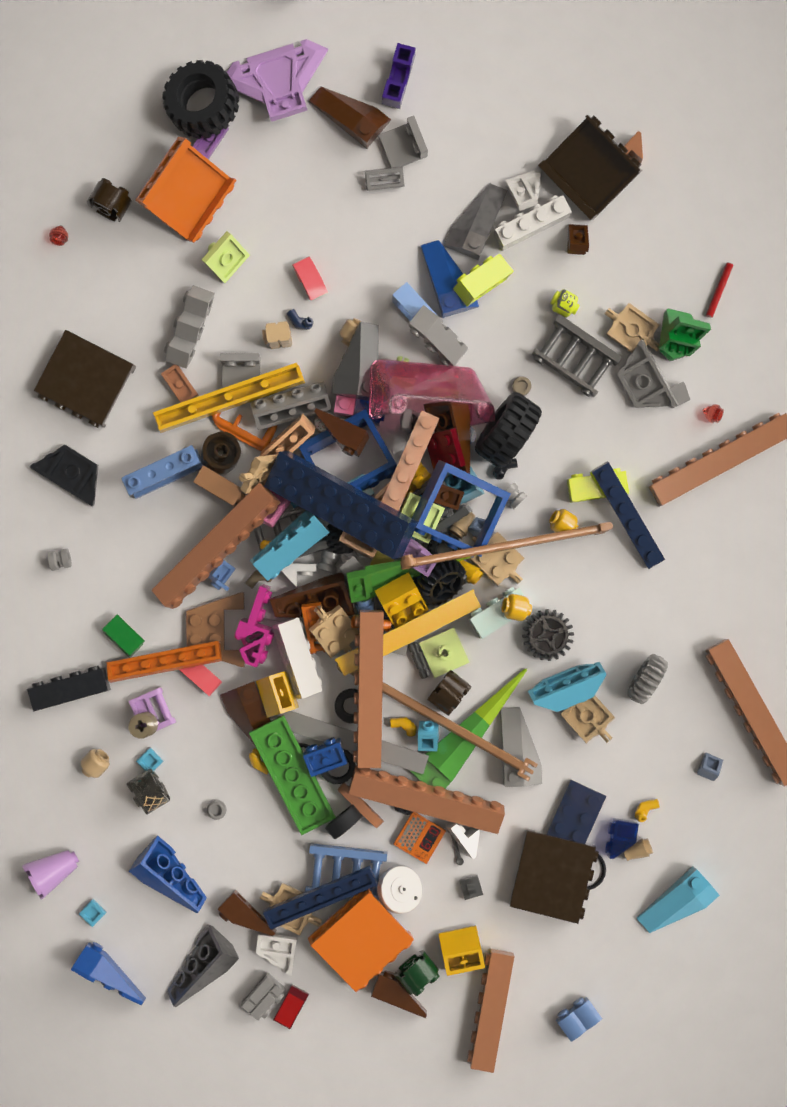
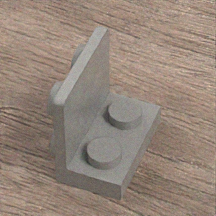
[379,115,428,168]
[220,353,260,388]

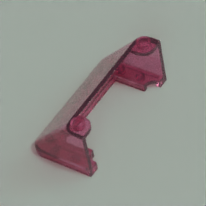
[369,359,495,426]

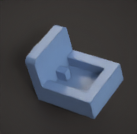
[208,560,236,591]

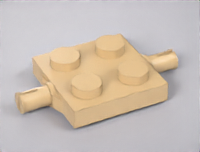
[605,303,659,353]
[239,454,278,494]
[470,532,525,586]
[309,605,359,658]
[560,696,615,744]
[260,883,322,936]

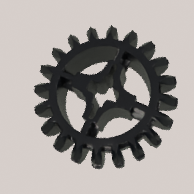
[416,559,467,605]
[522,609,574,661]

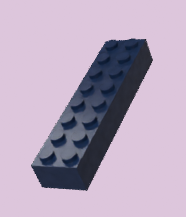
[264,451,418,559]

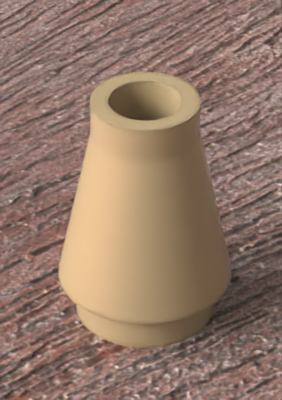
[449,512,475,539]
[623,838,653,861]

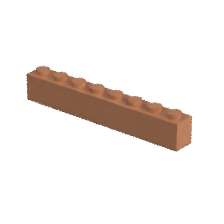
[649,413,787,507]
[152,483,281,609]
[353,610,384,768]
[705,639,787,786]
[348,765,505,834]

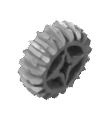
[628,654,668,704]

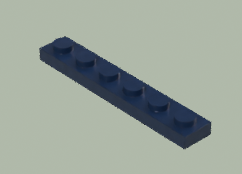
[591,461,665,569]
[263,866,378,929]

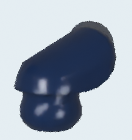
[286,309,314,330]

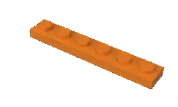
[106,641,222,683]

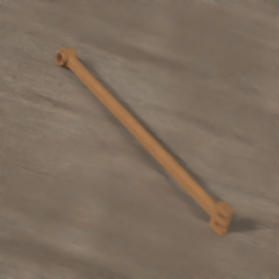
[400,522,613,570]
[337,663,538,782]

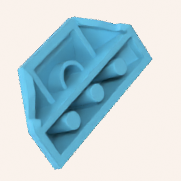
[528,662,606,712]

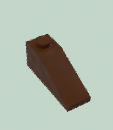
[314,408,369,457]
[218,890,277,936]
[371,970,427,1018]

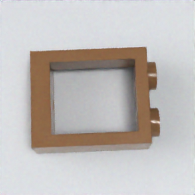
[193,466,245,507]

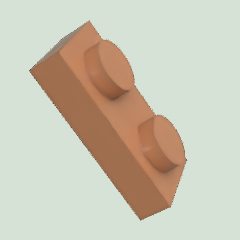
[161,364,199,403]

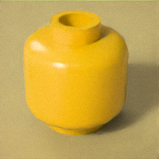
[549,509,579,532]
[501,594,532,621]

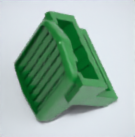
[658,308,711,361]

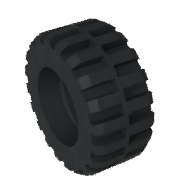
[162,60,239,139]
[475,392,542,468]

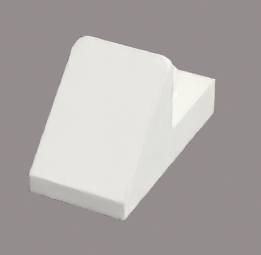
[281,563,317,587]
[445,822,480,859]

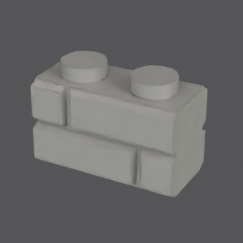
[241,972,285,1020]

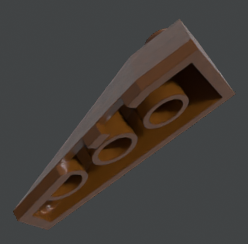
[423,396,470,478]

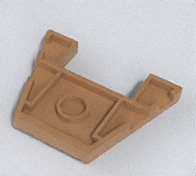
[186,592,245,667]

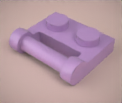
[129,687,176,731]

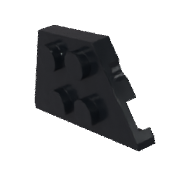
[30,445,99,507]

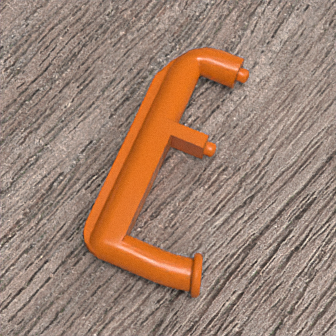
[212,412,278,451]

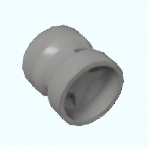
[505,483,527,509]
[48,549,72,571]
[317,550,341,574]

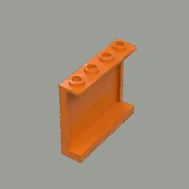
[135,137,237,243]
[308,889,414,992]

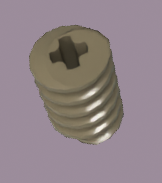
[128,712,158,739]

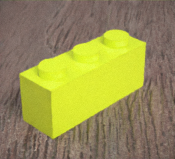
[453,253,514,307]
[567,468,629,503]

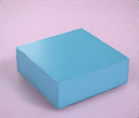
[136,748,164,775]
[79,899,107,927]

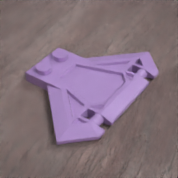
[227,39,328,122]

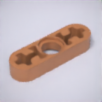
[337,783,384,828]

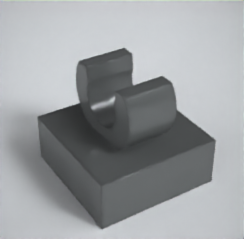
[459,875,483,900]

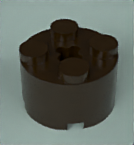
[87,178,132,222]
[201,431,241,474]
[427,669,472,716]

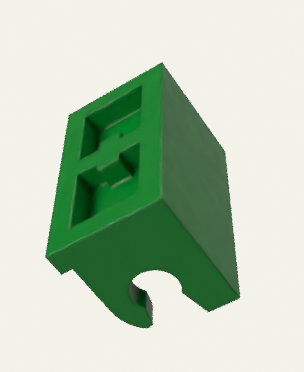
[102,614,145,658]

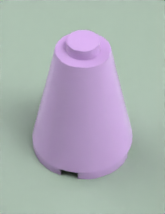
[22,850,79,899]

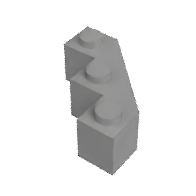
[164,285,215,369]
[409,305,468,368]

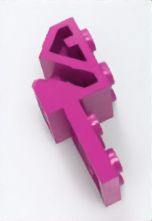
[235,584,274,668]

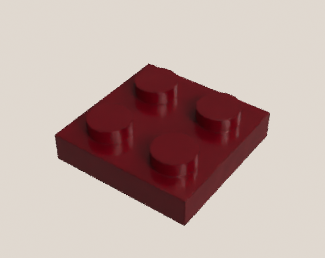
[427,428,466,470]

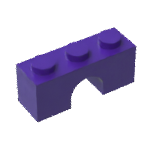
[382,43,416,109]

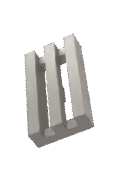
[365,166,405,191]

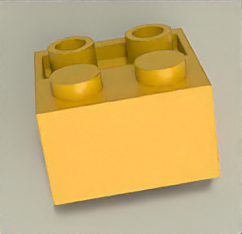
[375,572,429,628]
[256,671,299,718]
[438,925,485,976]

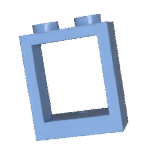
[392,282,438,321]

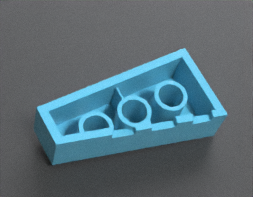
[250,510,329,581]

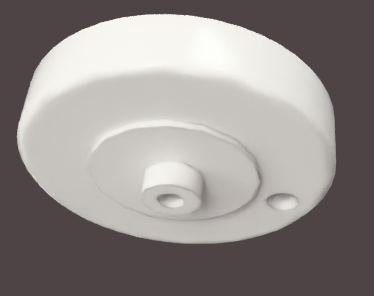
[377,866,422,914]

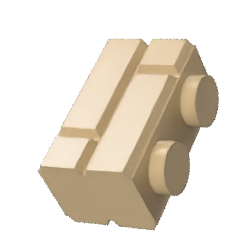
[262,321,292,349]

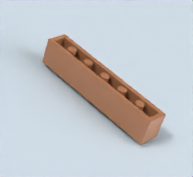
[381,411,440,511]
[467,949,515,1073]

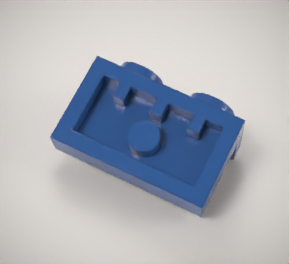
[303,737,348,777]

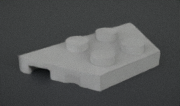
[617,340,678,408]

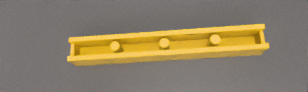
[153,363,305,433]
[335,589,481,676]

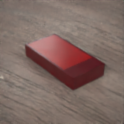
[273,984,309,1029]

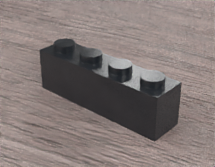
[27,665,111,712]

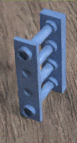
[121,445,204,499]
[305,843,387,900]

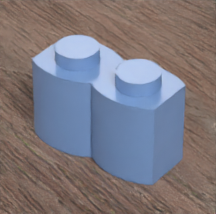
[556,997,602,1042]

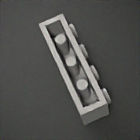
[250,382,332,430]

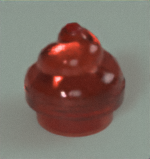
[49,225,69,246]
[703,404,724,423]

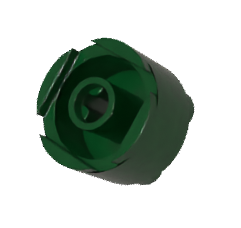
[394,950,440,996]

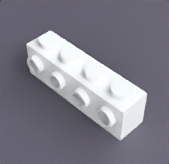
[494,195,572,251]
[272,618,322,699]

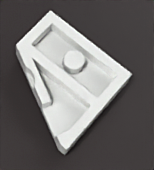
[506,169,541,211]
[256,932,297,976]

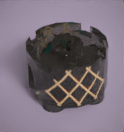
[126,768,170,815]

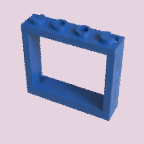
[299,409,397,491]
[412,460,511,558]

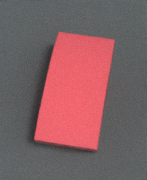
[292,256,328,300]
[179,665,222,696]

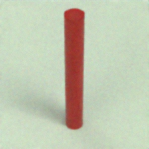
[706,262,734,318]

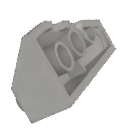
[501,707,542,787]

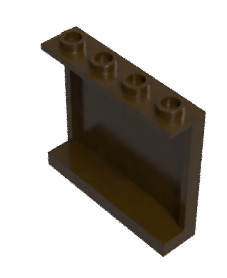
[538,115,643,220]
[34,330,136,428]
[510,829,599,924]

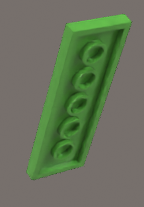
[249,715,336,836]

